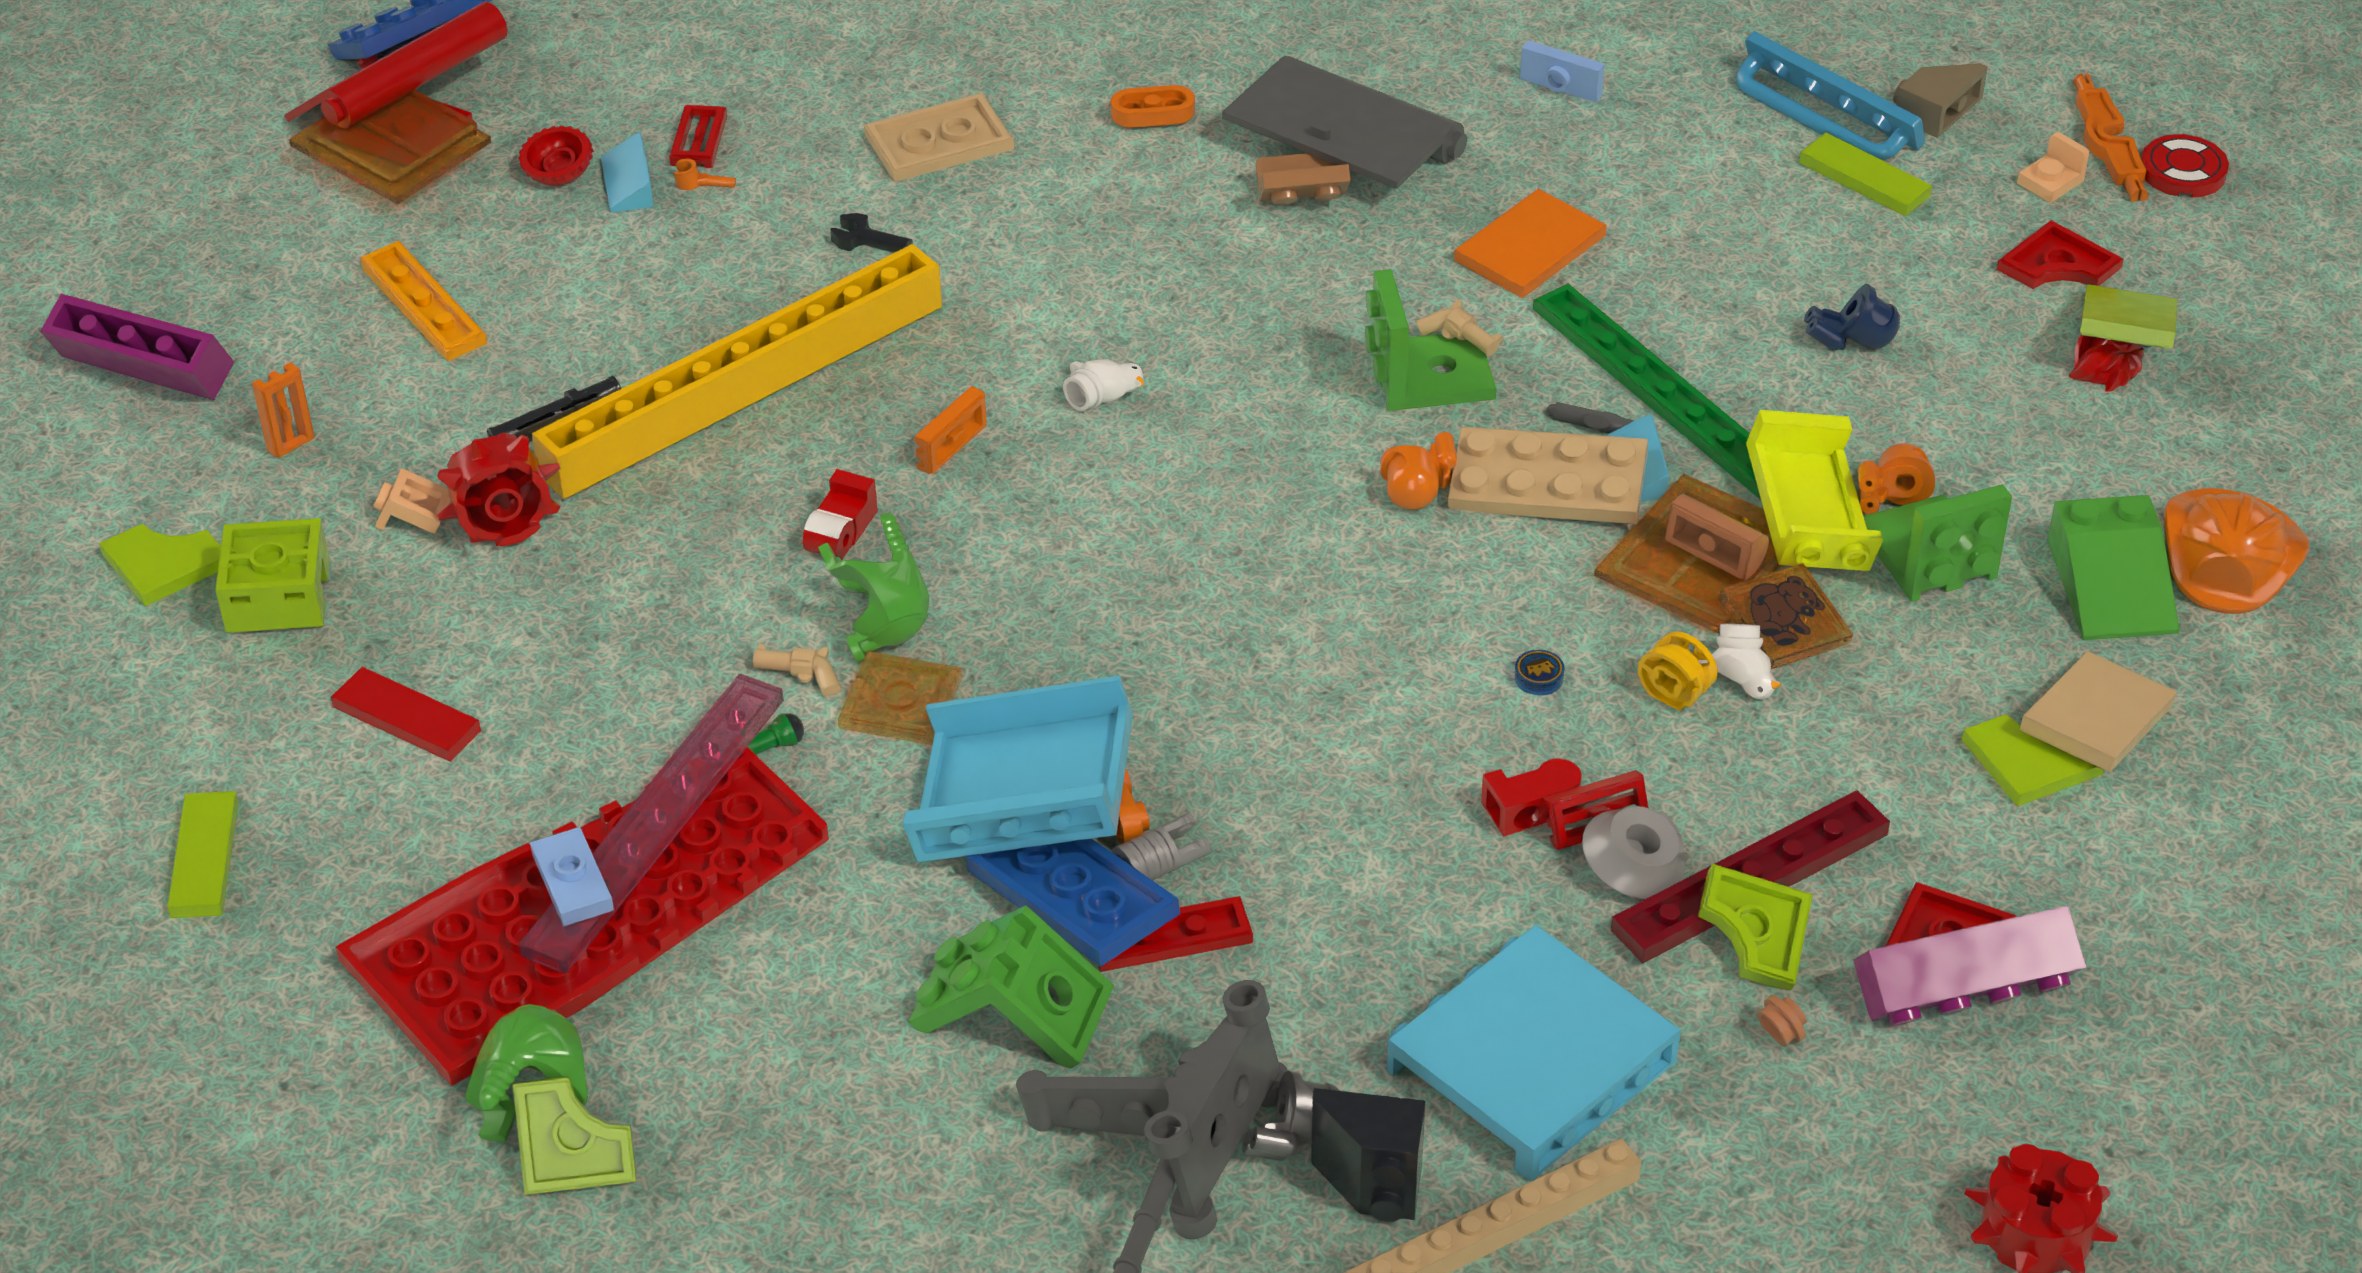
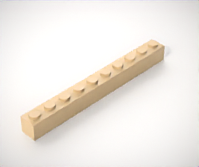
[1344,1138,1642,1273]

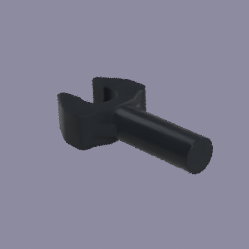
[830,213,913,252]

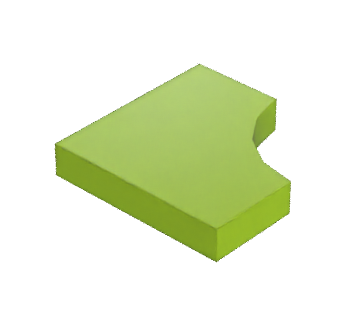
[99,523,221,606]
[1962,714,2104,807]
[1698,864,1813,990]
[513,1076,636,1195]

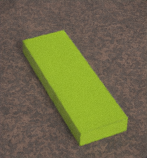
[1799,132,1932,216]
[167,791,239,918]

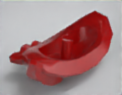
[2069,334,2144,392]

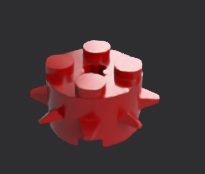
[437,432,561,546]
[1964,1143,2118,1273]

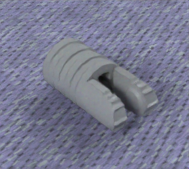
[1112,813,1213,880]

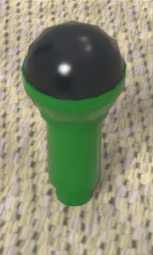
[730,713,804,755]

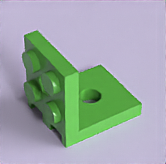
[1365,269,1497,411]
[1863,484,2012,602]
[908,905,1114,1068]

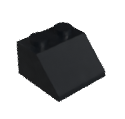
[1311,1088,1426,1222]

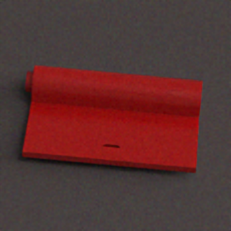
[284,1,508,128]

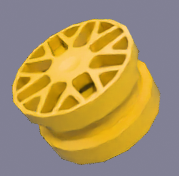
[1638,631,1718,711]

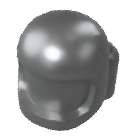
[1242,1070,1340,1161]

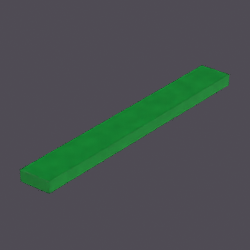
[1533,283,1761,500]

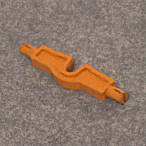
[2073,73,2148,202]

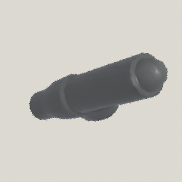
[1546,402,1634,433]

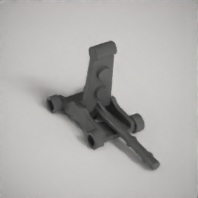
[1016,980,1288,1273]

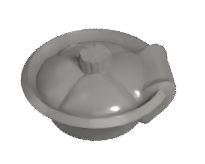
[1582,806,1689,899]

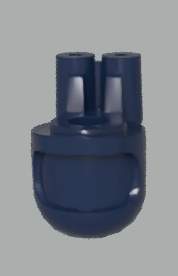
[1804,283,1900,350]

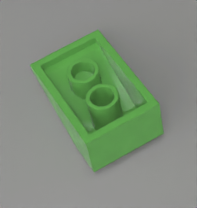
[2047,495,2180,640]

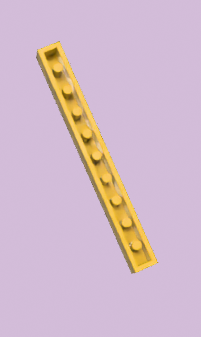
[532,244,942,499]

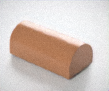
[1665,494,1769,581]

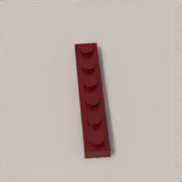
[1611,790,1890,964]

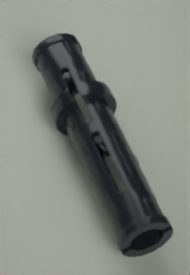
[486,375,622,442]

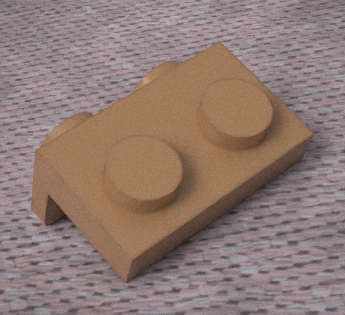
[1255,153,1351,204]

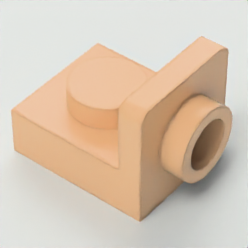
[2017,132,2089,203]
[373,468,450,534]

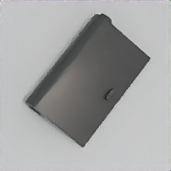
[1222,56,1467,189]

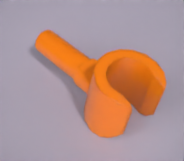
[673,159,736,190]

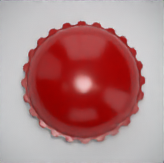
[518,125,594,186]

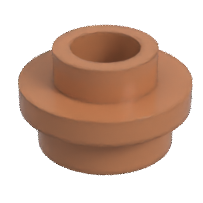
[1757,995,1807,1047]

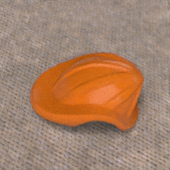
[2163,488,2309,614]

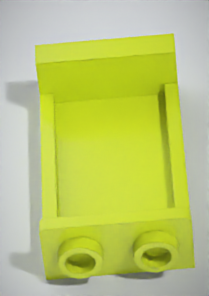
[1746,410,1883,571]

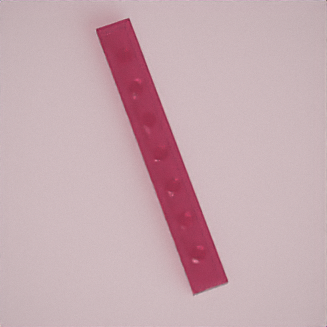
[519,673,784,974]

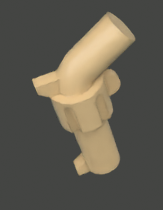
[1416,299,1504,356]
[753,643,841,697]

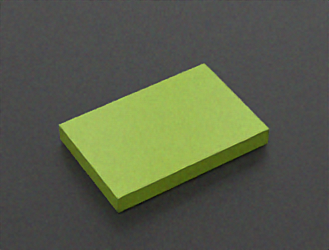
[2080,284,2178,349]

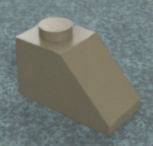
[1893,63,1988,138]

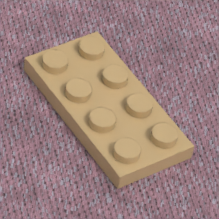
[1448,427,1648,524]

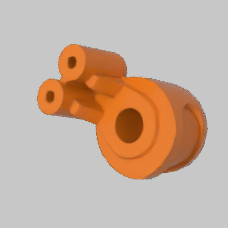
[1380,432,1457,510]
[1858,443,1935,514]

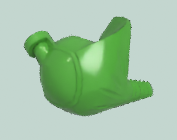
[818,513,929,663]
[465,1004,588,1142]

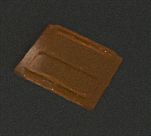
[289,90,491,205]
[1594,473,1783,634]

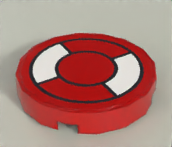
[2141,134,2230,198]

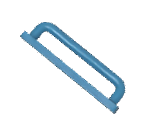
[1736,31,1925,160]

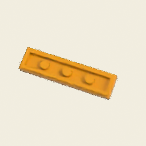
[360,240,488,361]

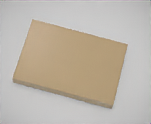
[864,93,1014,182]
[2019,651,2177,772]

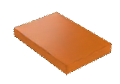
[1454,188,1607,298]

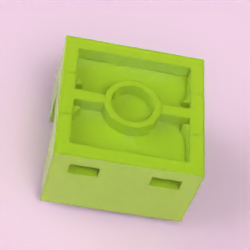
[216,518,330,633]

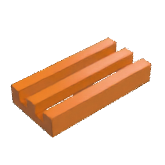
[252,362,315,458]
[914,386,987,474]

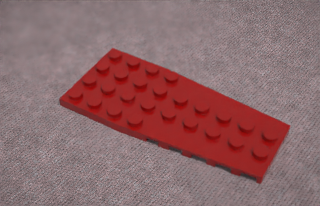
[335,741,829,1086]

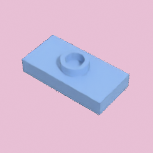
[1520,40,1605,102]
[530,827,614,927]

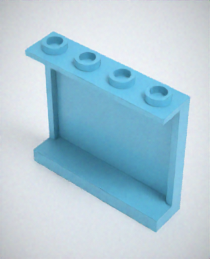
[903,676,1133,863]
[1387,925,1681,1182]

